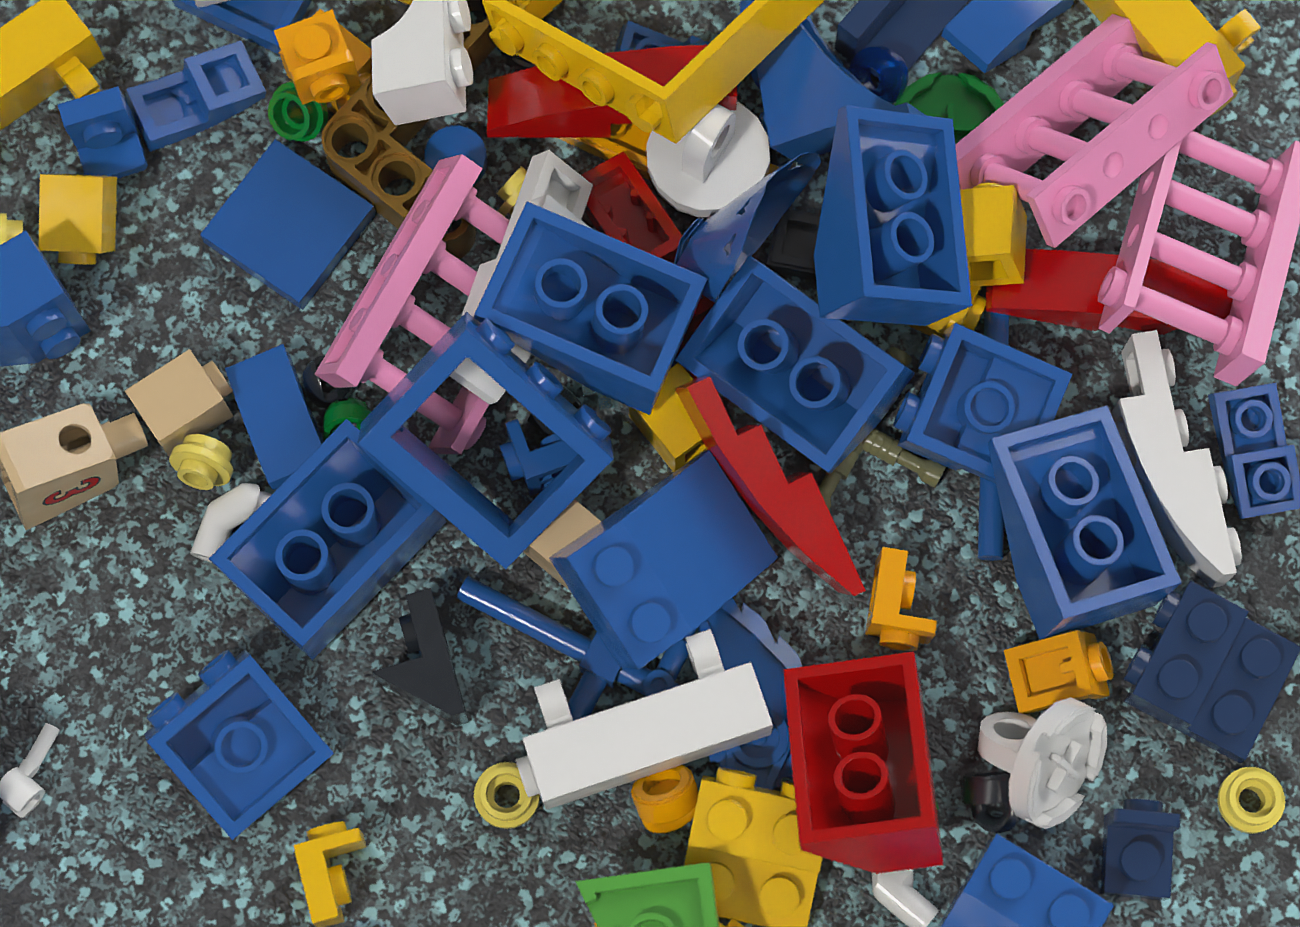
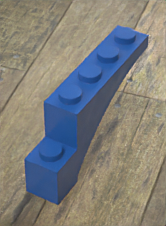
[740,0,925,163]

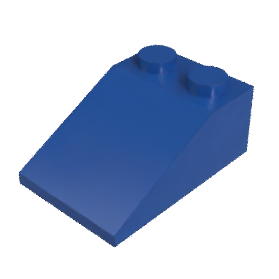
[814,105,972,326]
[474,201,707,415]
[0,230,91,367]
[988,405,1182,640]
[549,450,778,669]
[938,834,1114,927]

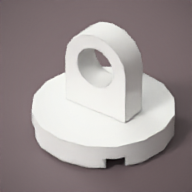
[647,102,770,218]
[978,697,1107,829]

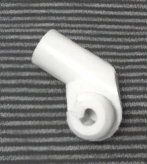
[872,869,939,927]

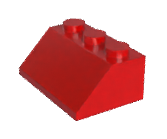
[783,652,944,874]

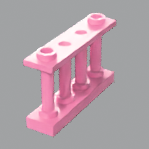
[955,14,1234,248]
[1098,131,1300,386]
[314,154,510,454]

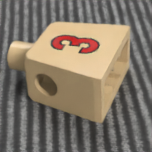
[0,403,148,531]

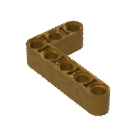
[321,0,496,259]

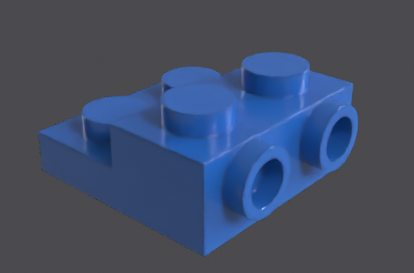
[893,323,1072,484]
[144,649,334,840]

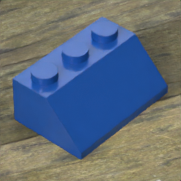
[675,255,915,473]
[209,419,446,660]

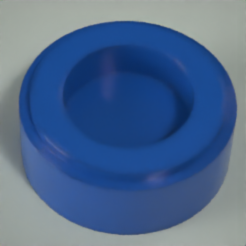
[424,125,487,186]

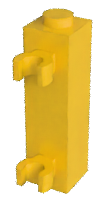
[0,0,104,131]
[1082,0,1261,116]

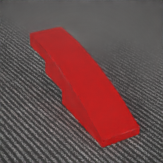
[487,45,737,138]
[581,151,719,393]
[986,249,1233,335]
[674,376,866,596]

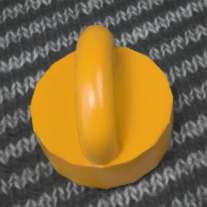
[631,765,699,834]

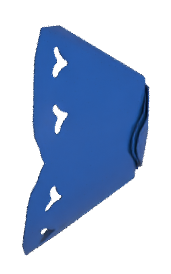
[674,152,821,303]

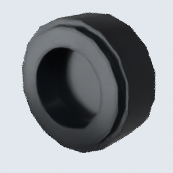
[960,771,1020,833]

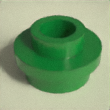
[268,80,328,142]

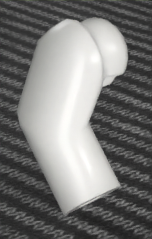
[190,483,271,563]

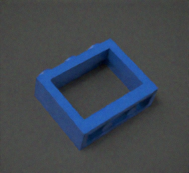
[358,312,614,569]

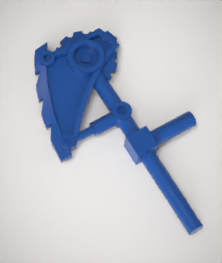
[457,576,802,790]

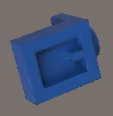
[57,86,147,179]
[499,419,578,496]

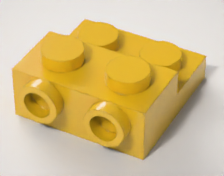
[684,767,823,927]

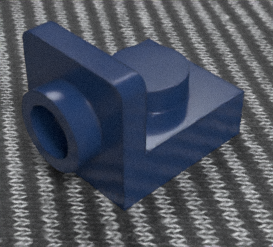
[1100,799,1181,901]

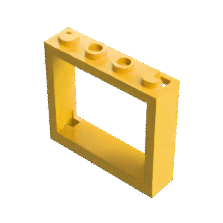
[482,0,824,144]

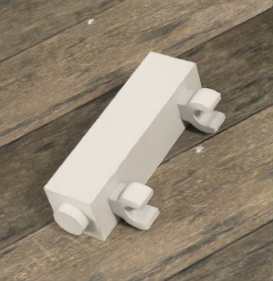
[516,629,773,810]

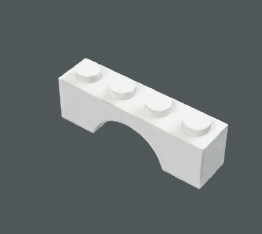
[371,0,473,125]

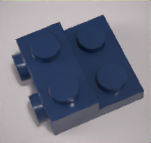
[1123,581,1300,764]

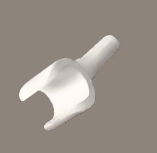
[0,723,60,818]

